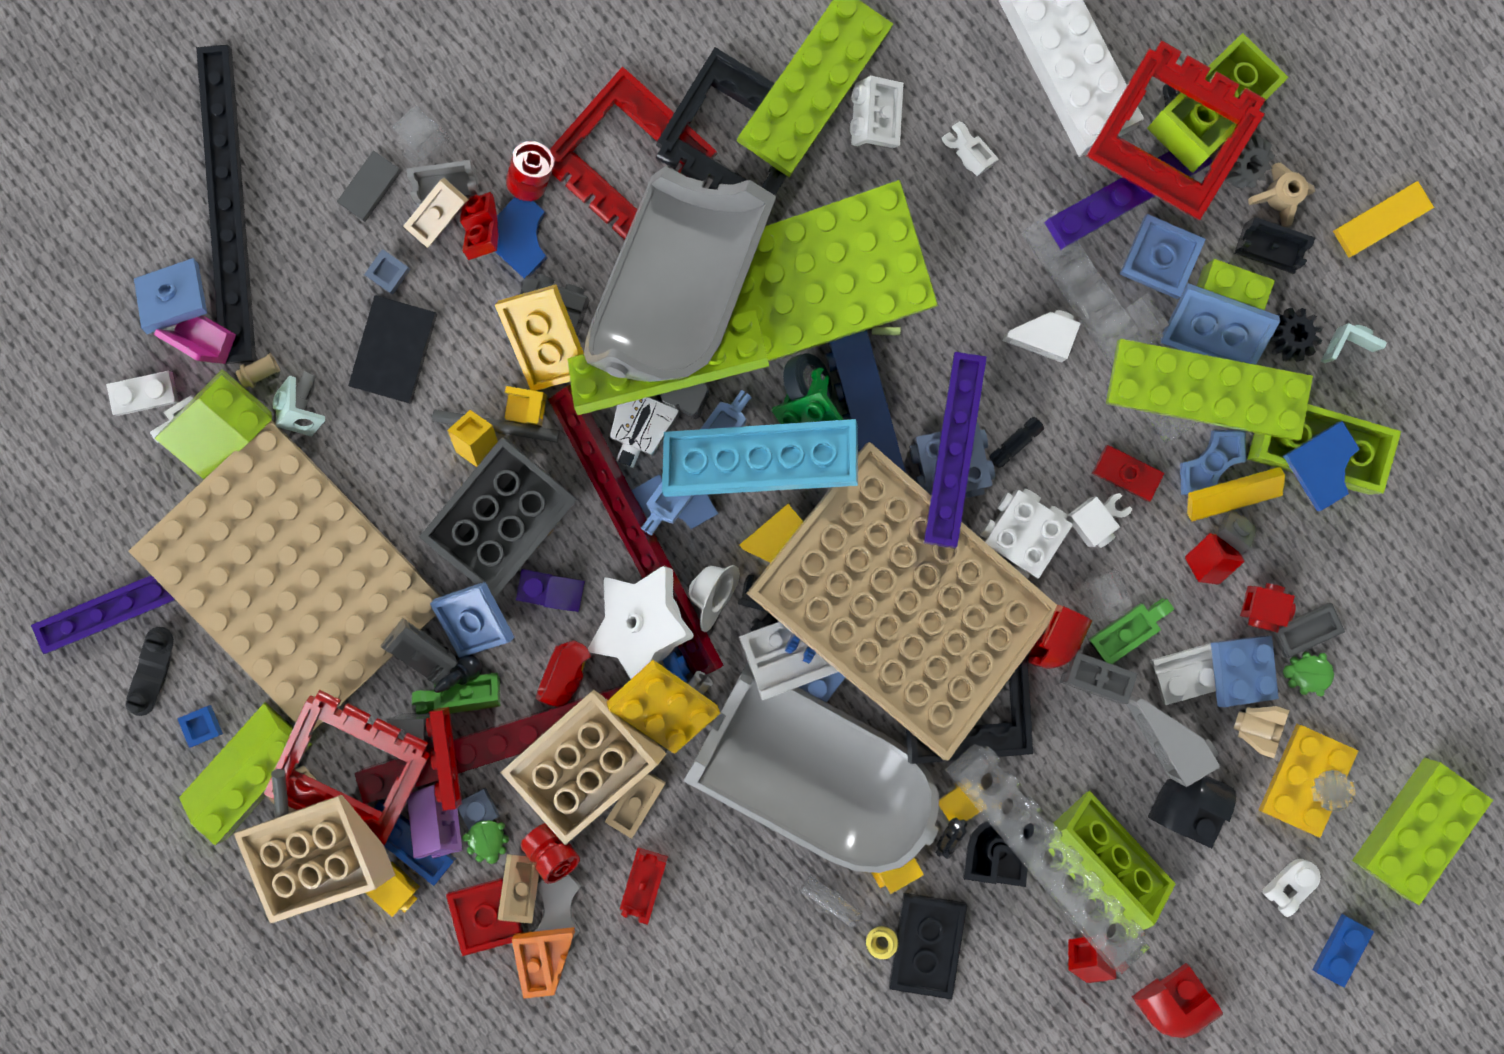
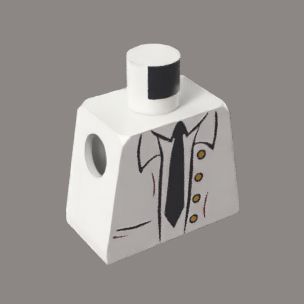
[610,397,680,468]

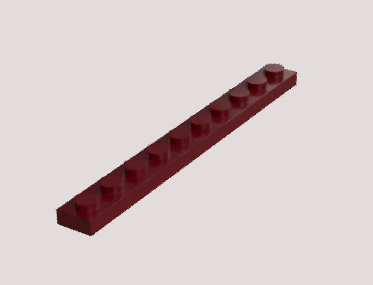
[548,385,724,676]

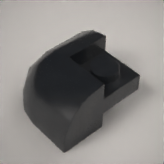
[1148,775,1236,849]
[963,818,1036,887]

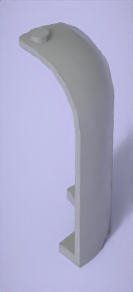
[584,166,776,382]
[684,662,939,873]

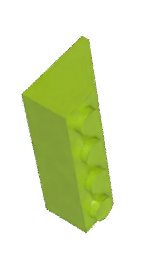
[179,702,312,846]
[1040,790,1176,937]

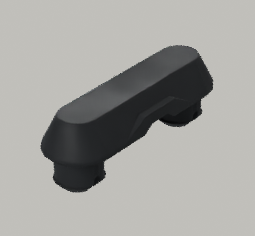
[125,627,174,716]

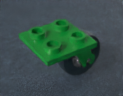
[771,353,843,424]

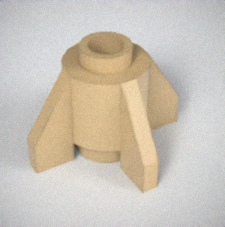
[1248,163,1315,227]
[1233,706,1290,758]

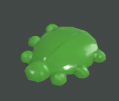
[1283,652,1334,697]
[462,820,509,864]

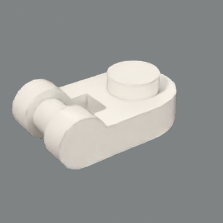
[1262,859,1321,917]

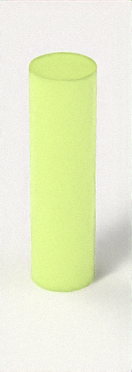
[872,327,901,335]

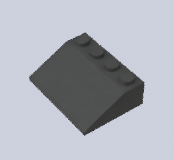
[419,437,577,599]

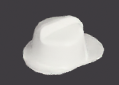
[689,565,740,632]

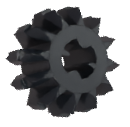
[1268,308,1323,362]

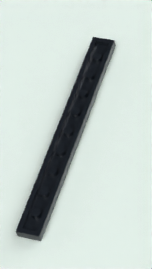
[196,45,256,364]

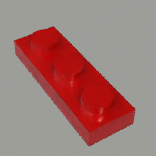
[426,707,462,811]

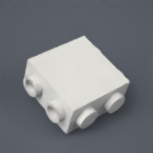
[980,489,1073,579]

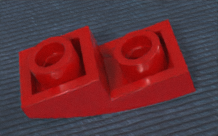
[460,192,498,260]

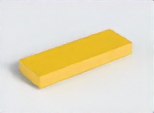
[1333,181,1434,258]
[1187,467,1285,522]

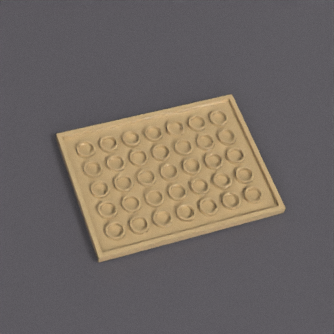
[128,420,442,732]
[746,442,1057,761]

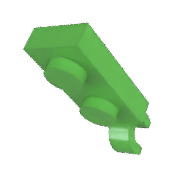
[1088,598,1174,664]
[412,673,501,714]

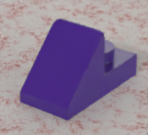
[516,569,585,612]

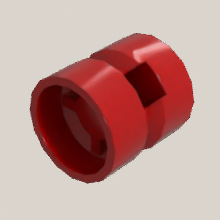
[506,141,554,201]
[521,823,580,884]

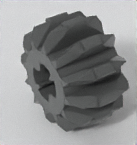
[1225,133,1275,188]

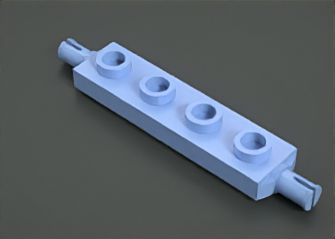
[641,390,752,536]

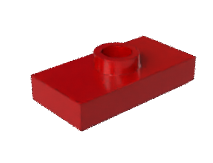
[1091,445,1165,502]

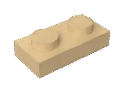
[403,178,469,248]
[605,772,666,839]
[497,854,539,924]

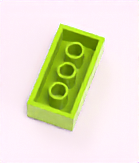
[1147,33,1289,173]
[1247,404,1401,495]
[1352,757,1493,906]

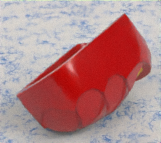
[536,640,591,707]

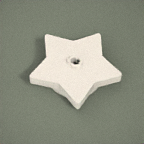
[588,566,694,679]

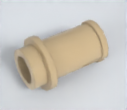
[236,353,280,388]

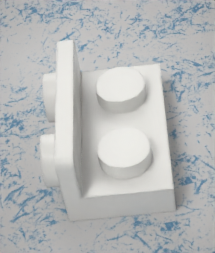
[850,76,904,148]

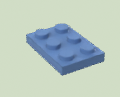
[1161,283,1280,365]

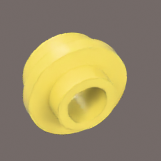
[866,926,898,959]

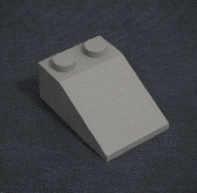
[1126,695,1220,787]

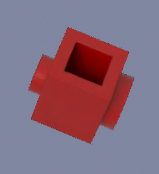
[1240,583,1296,633]

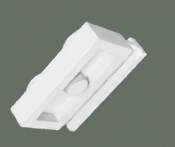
[1151,643,1216,705]

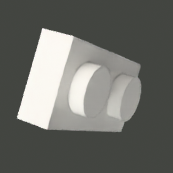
[106,371,179,416]

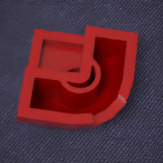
[1027,605,1093,669]
[1131,963,1224,1038]

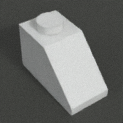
[1002,310,1081,363]

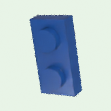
[1312,914,1374,988]

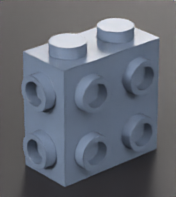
[909,423,995,498]

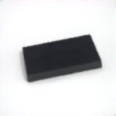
[348,295,437,404]
[889,893,967,1000]

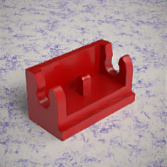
[620,847,668,925]

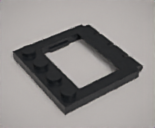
[656,47,787,196]
[906,655,1033,764]

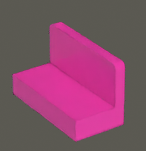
[154,315,236,364]

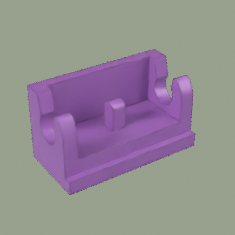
[407,785,463,858]

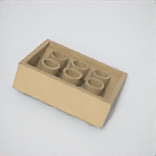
[500,690,666,845]
[234,795,395,924]

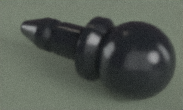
[434,655,482,693]

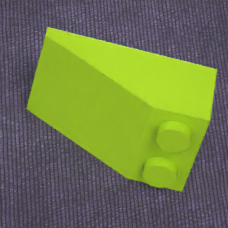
[154,369,272,479]

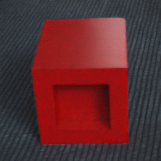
[1185,533,1245,585]
[1068,935,1116,983]

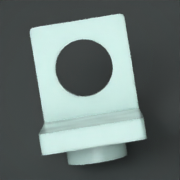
[1321,323,1387,363]
[273,376,325,436]

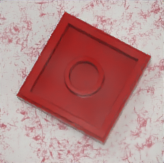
[446,877,524,956]

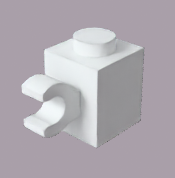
[1067,493,1132,548]

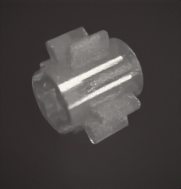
[1311,770,1356,811]

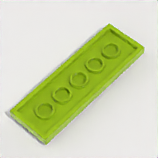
[737,0,893,177]
[567,310,769,415]
[1106,339,1313,441]

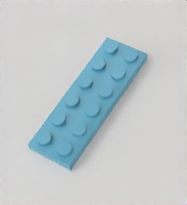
[662,419,858,497]

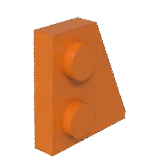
[512,927,575,999]

